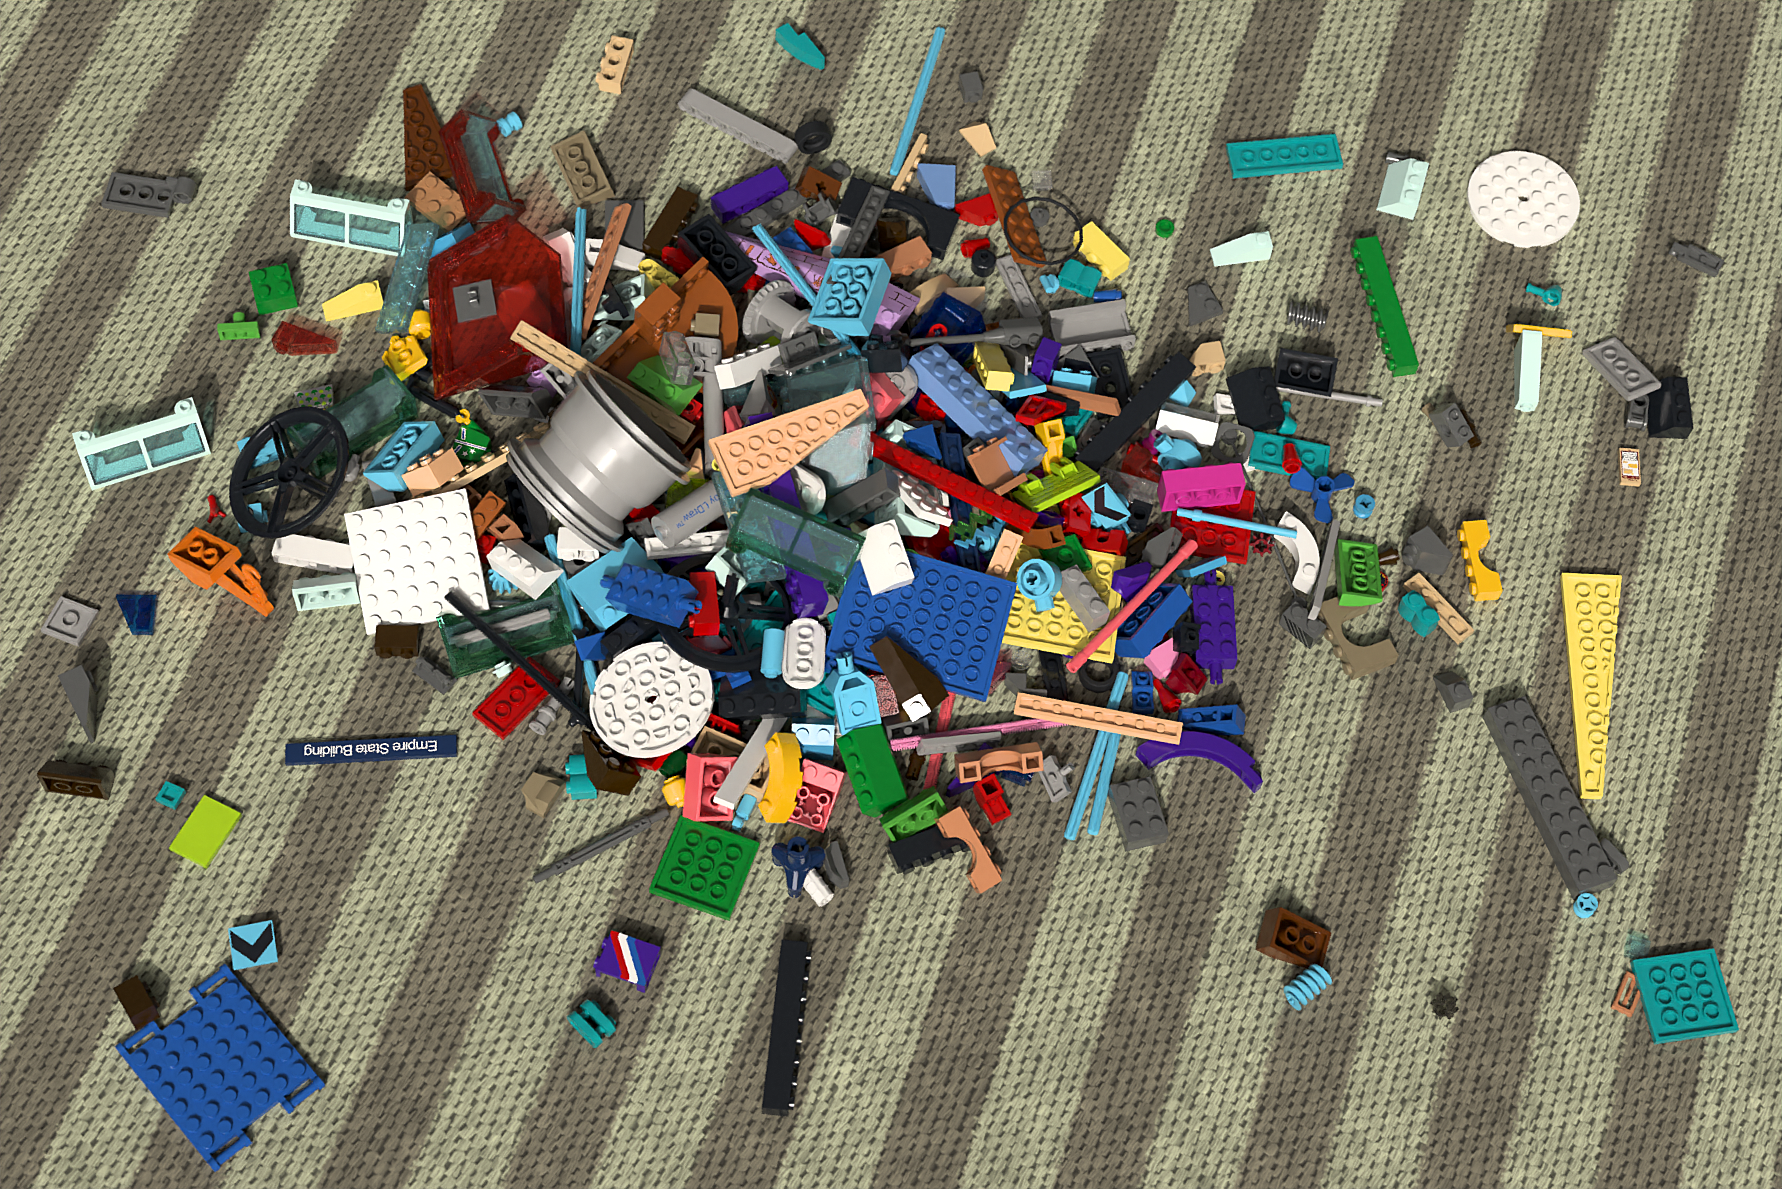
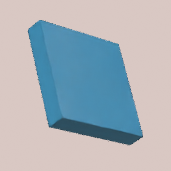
[1175,556,1227,577]

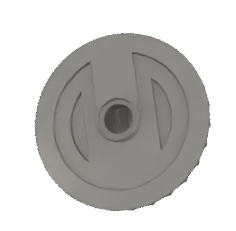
[742,280,821,345]

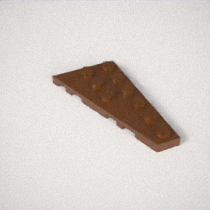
[403,84,460,192]

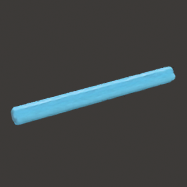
[1087,732,1121,836]

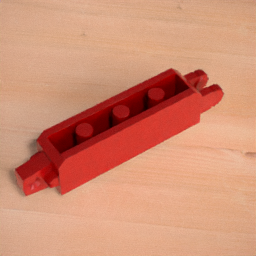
[661,247,766,294]

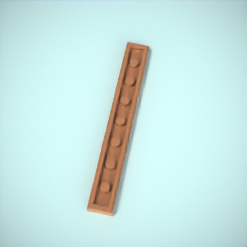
[569,203,632,341]

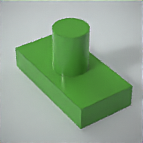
[217,312,260,340]

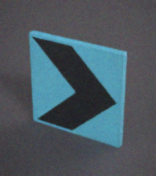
[1081,482,1131,529]
[228,920,278,970]

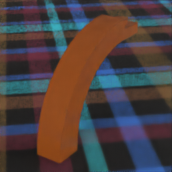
[980,484,1066,549]

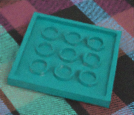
[1630,948,1739,1044]

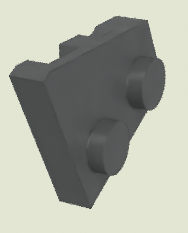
[1187,281,1223,326]

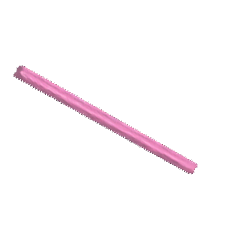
[890,718,1070,752]

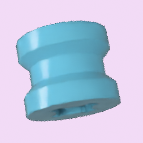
[1573,893,1598,918]

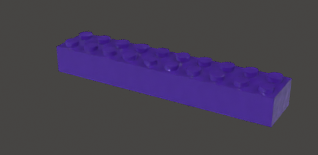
[744,412,829,619]

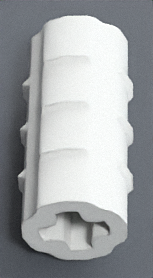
[804,868,834,907]

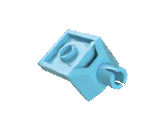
[824,652,882,735]

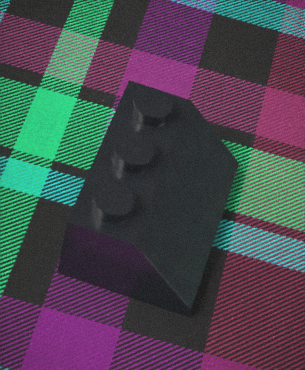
[1274,348,1338,397]
[1226,366,1285,433]
[1646,377,1694,439]

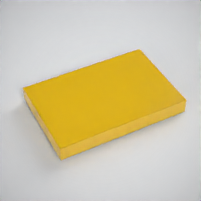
[1506,324,1572,338]

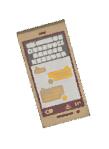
[1618,448,1641,487]

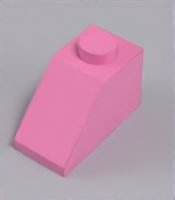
[1144,637,1179,680]

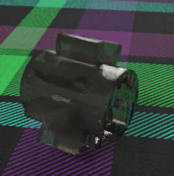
[1430,992,1459,1020]

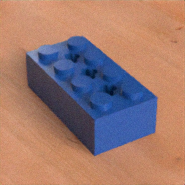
[1115,583,1192,658]

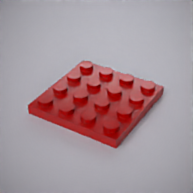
[1169,490,1256,565]

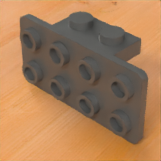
[768,331,852,377]

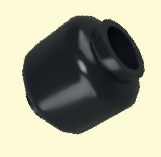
[970,249,996,278]

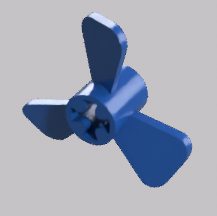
[1289,467,1355,523]

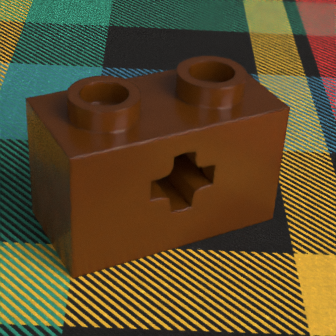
[795,166,842,203]

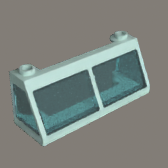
[290,179,414,257]
[72,397,211,490]

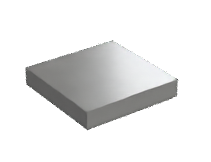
[41,596,99,647]

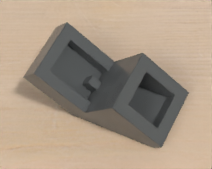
[1004,673,1047,698]

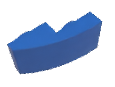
[1131,671,1154,714]

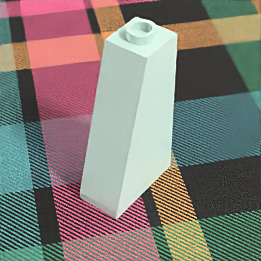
[1514,330,1542,412]

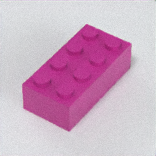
[1157,462,1246,512]

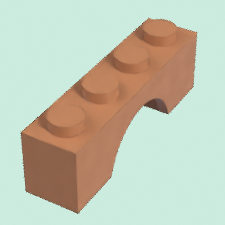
[457,484,524,542]
[954,742,1044,783]
[934,806,1002,894]

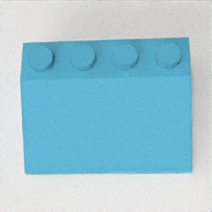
[808,258,892,336]
[565,537,665,633]

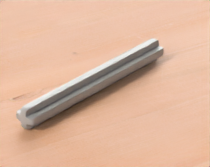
[450,608,551,648]

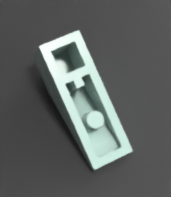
[1210,231,1273,266]

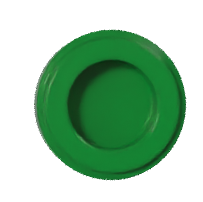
[1155,219,1175,238]

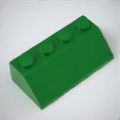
[836,724,909,818]

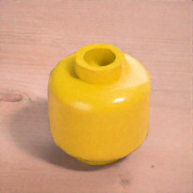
[406,309,434,339]
[662,775,686,808]

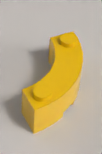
[758,732,803,823]

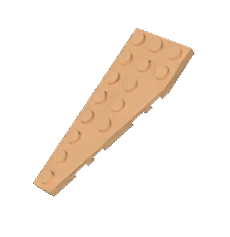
[708,389,869,497]

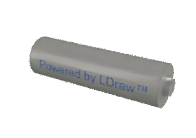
[651,473,759,548]

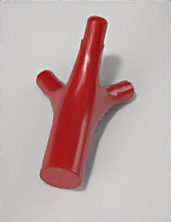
[207,495,226,523]

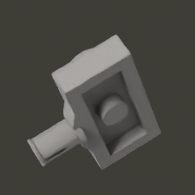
[1038,755,1075,802]

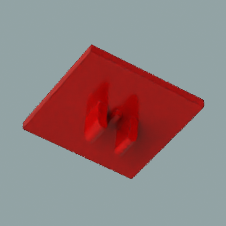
[706,713,742,739]

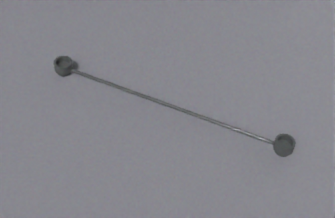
[1221,429,1307,609]

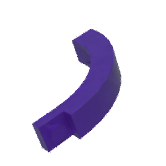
[1135,731,1263,793]

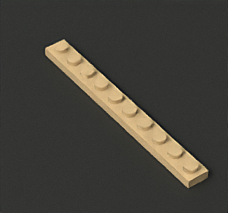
[510,320,695,444]

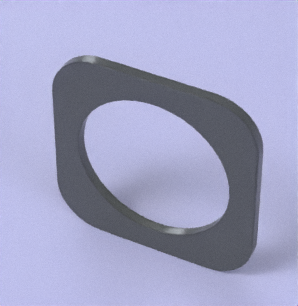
[1211,422,1255,465]

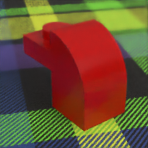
[973,774,1012,826]

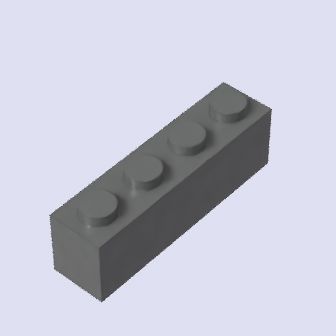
[822,468,901,529]

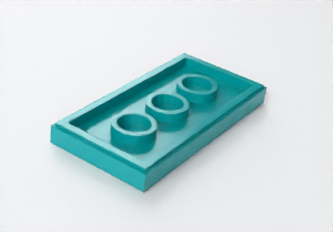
[1248,431,1330,480]

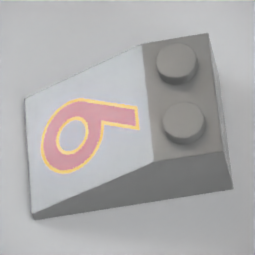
[739,371,782,424]

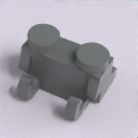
[803,192,839,227]

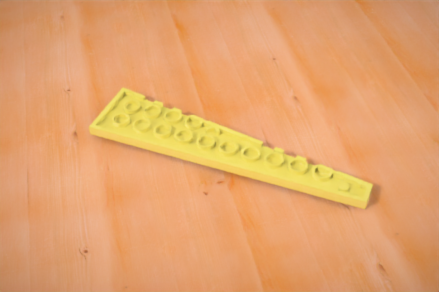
[1560,573,1622,799]

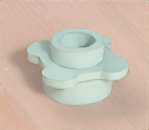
[493,661,513,678]

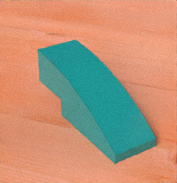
[775,23,825,70]

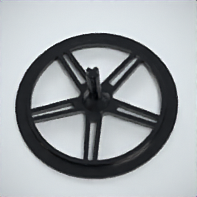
[229,406,349,539]
[655,552,798,673]

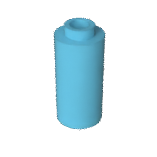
[761,628,785,678]

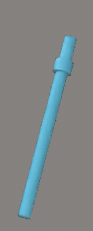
[1177,508,1298,539]

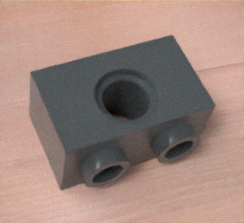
[1428,402,1474,448]

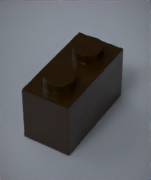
[374,625,420,659]
[113,975,160,1030]

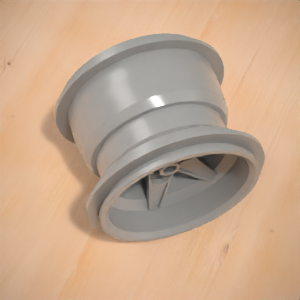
[506,369,691,554]

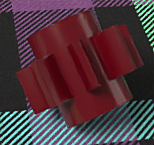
[1249,532,1275,557]

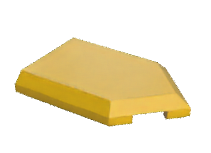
[382,336,428,382]

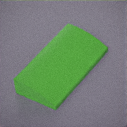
[1334,539,1383,606]

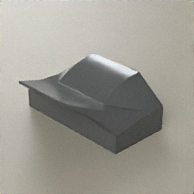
[824,841,849,889]

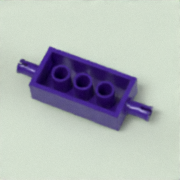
[1189,569,1237,685]

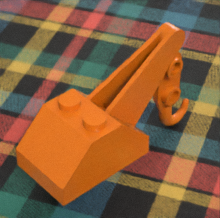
[167,527,274,617]

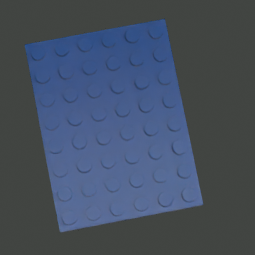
[825,547,1017,702]

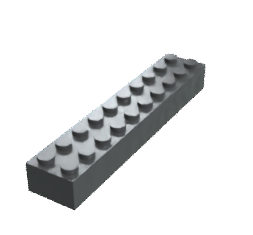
[1483,696,1618,900]

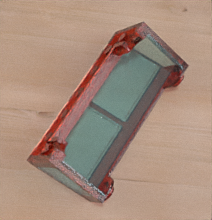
[438,109,527,224]

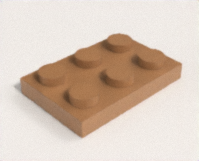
[405,172,474,233]

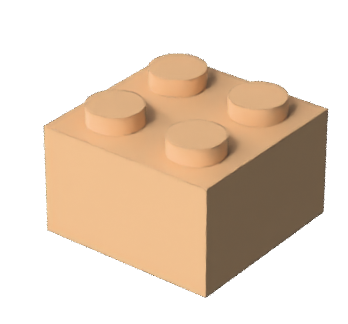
[401,448,464,497]

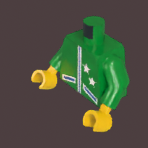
[444,409,497,471]

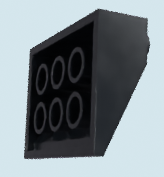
[718,667,807,722]

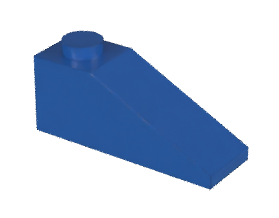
[1177,705,1246,736]

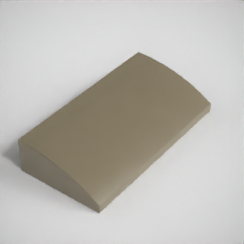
[550,131,615,207]

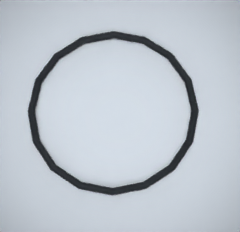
[1003,197,1083,265]

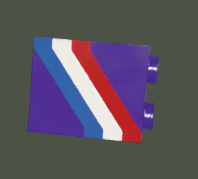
[593,930,661,993]

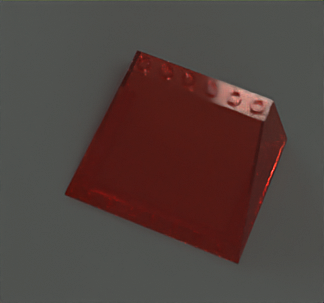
[427,214,568,400]

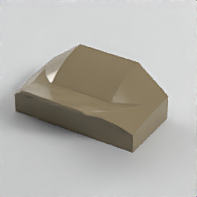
[521,772,566,818]

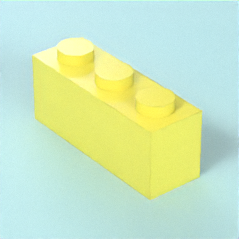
[1073,221,1130,280]

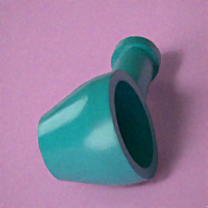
[1526,283,1562,306]
[1276,401,1297,434]

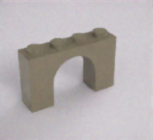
[1317,597,1399,680]

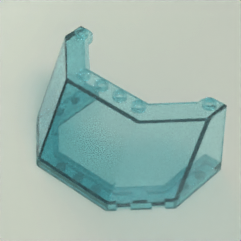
[769,352,876,501]

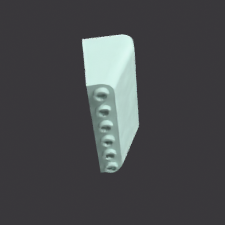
[873,419,940,537]

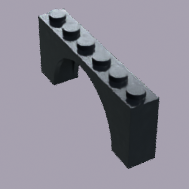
[836,177,960,260]

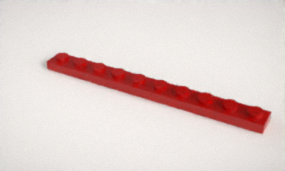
[848,426,1039,533]

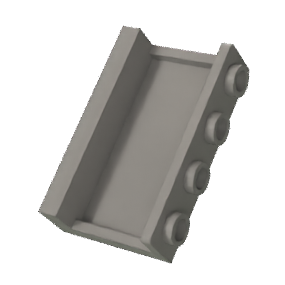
[1048,299,1136,360]

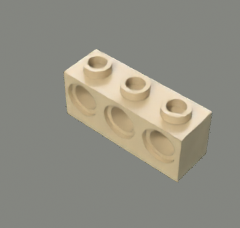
[596,36,634,94]

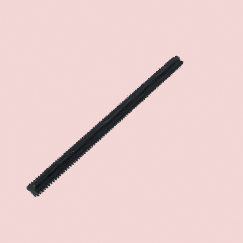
[444,590,597,732]

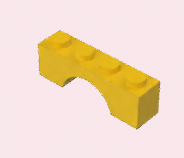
[1034,419,1065,477]
[1457,520,1503,601]

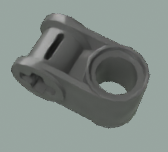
[1624,394,1649,432]

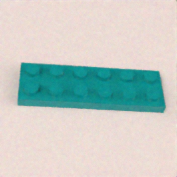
[1226,134,1344,179]

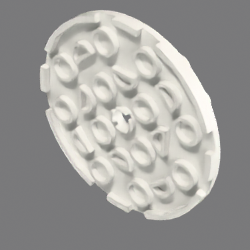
[1467,151,1580,248]
[589,642,714,758]

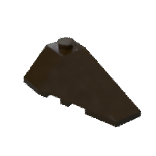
[869,635,949,722]

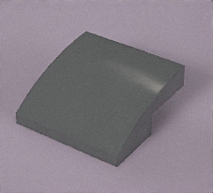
[624,517,657,561]

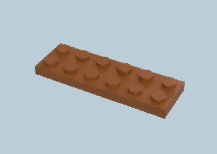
[982,165,1046,268]

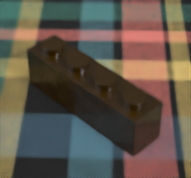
[642,186,700,261]

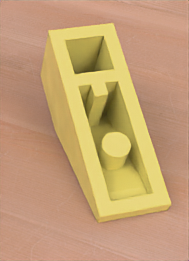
[322,280,384,321]

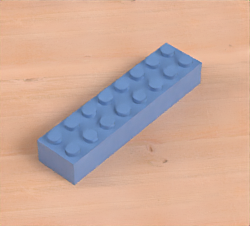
[908,343,1048,477]

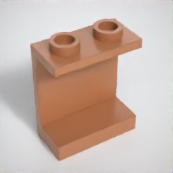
[967,436,1028,496]

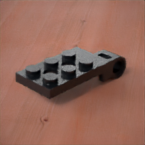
[1086,348,1142,428]

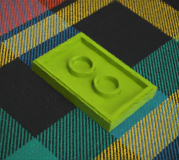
[169,795,242,869]

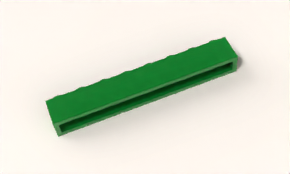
[1351,236,1419,377]

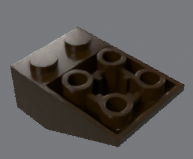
[581,730,641,796]

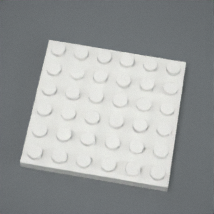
[344,488,490,635]

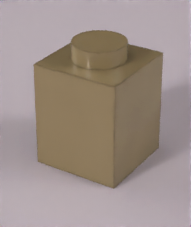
[690,313,720,339]

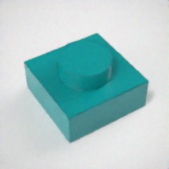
[155,781,186,810]

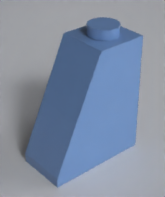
[917,163,956,212]

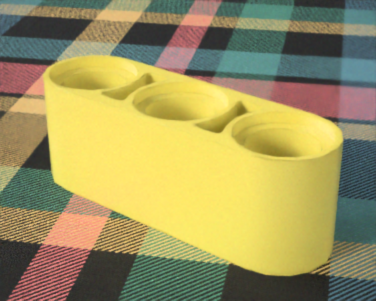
[638,259,679,290]

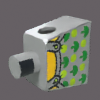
[294,384,335,433]

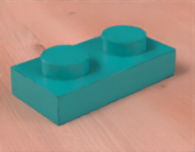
[1062,409,1094,438]

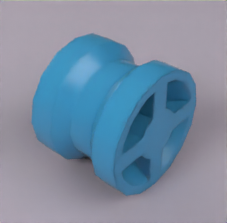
[1353,494,1375,519]

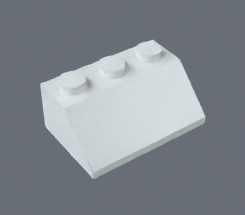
[1156,402,1220,448]
[852,520,914,596]
[486,539,564,600]

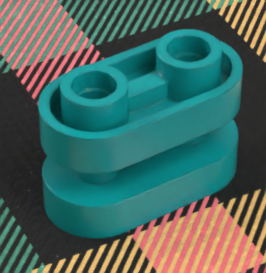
[567,999,616,1049]

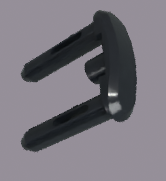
[404,351,483,418]

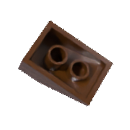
[1255,907,1331,969]

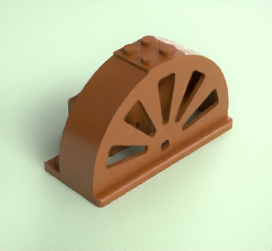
[593,257,738,407]

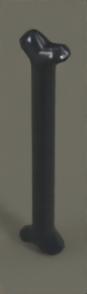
[568,627,590,727]

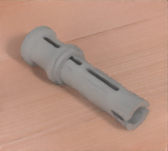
[529,677,574,735]

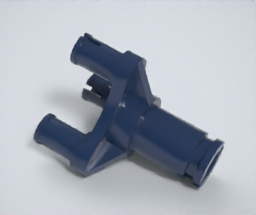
[771,836,825,898]

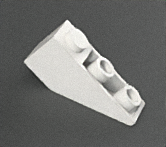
[585,239,645,271]

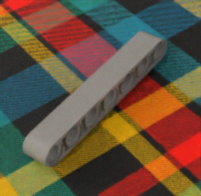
[678,89,798,164]

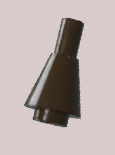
[1378,546,1400,566]

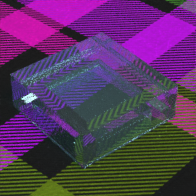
[1624,935,1651,960]

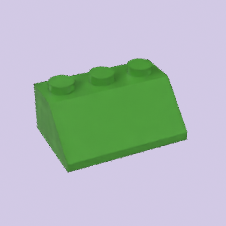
[627,355,703,416]
[879,786,948,843]

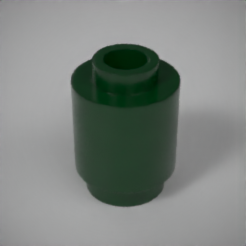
[659,748,688,779]

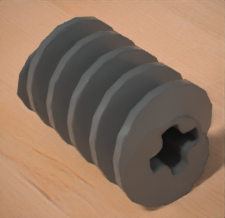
[1286,300,1329,333]

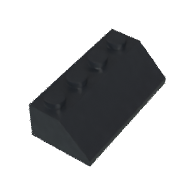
[677,214,757,296]

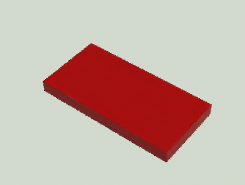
[472,656,560,740]

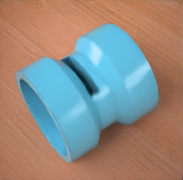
[496,111,522,137]

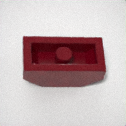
[1165,653,1208,695]

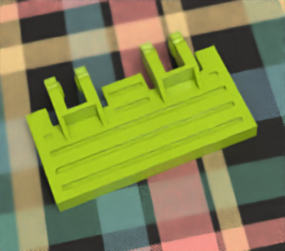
[1012,457,1101,513]

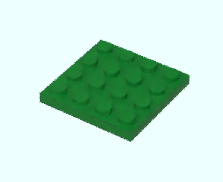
[649,815,760,921]

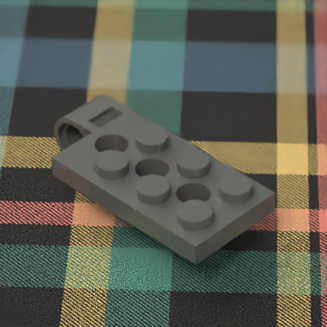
[101,172,196,218]

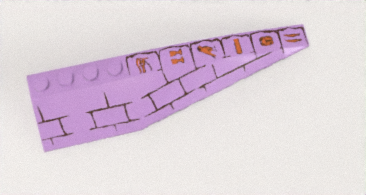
[725,231,920,336]

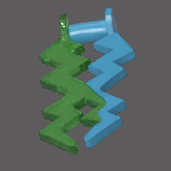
[949,509,1009,549]

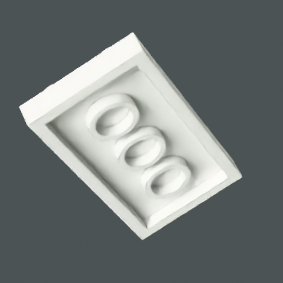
[891,470,953,527]

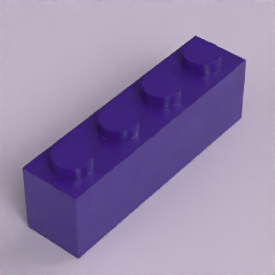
[711,166,788,224]

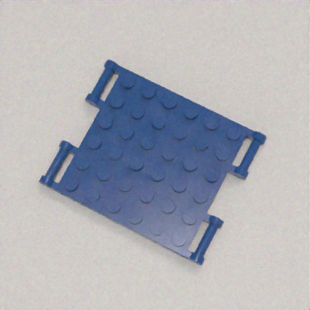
[114,963,325,1172]

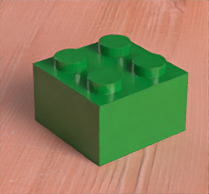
[248,263,298,316]

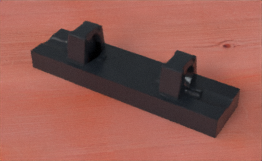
[600,276,630,319]

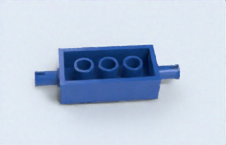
[600,563,702,628]

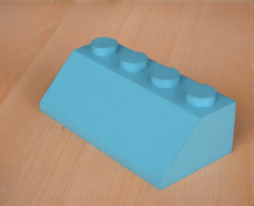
[363,421,445,492]

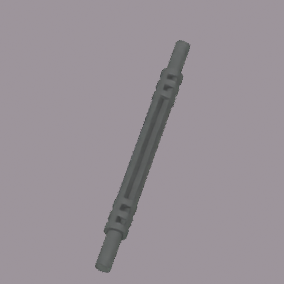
[532,808,669,884]

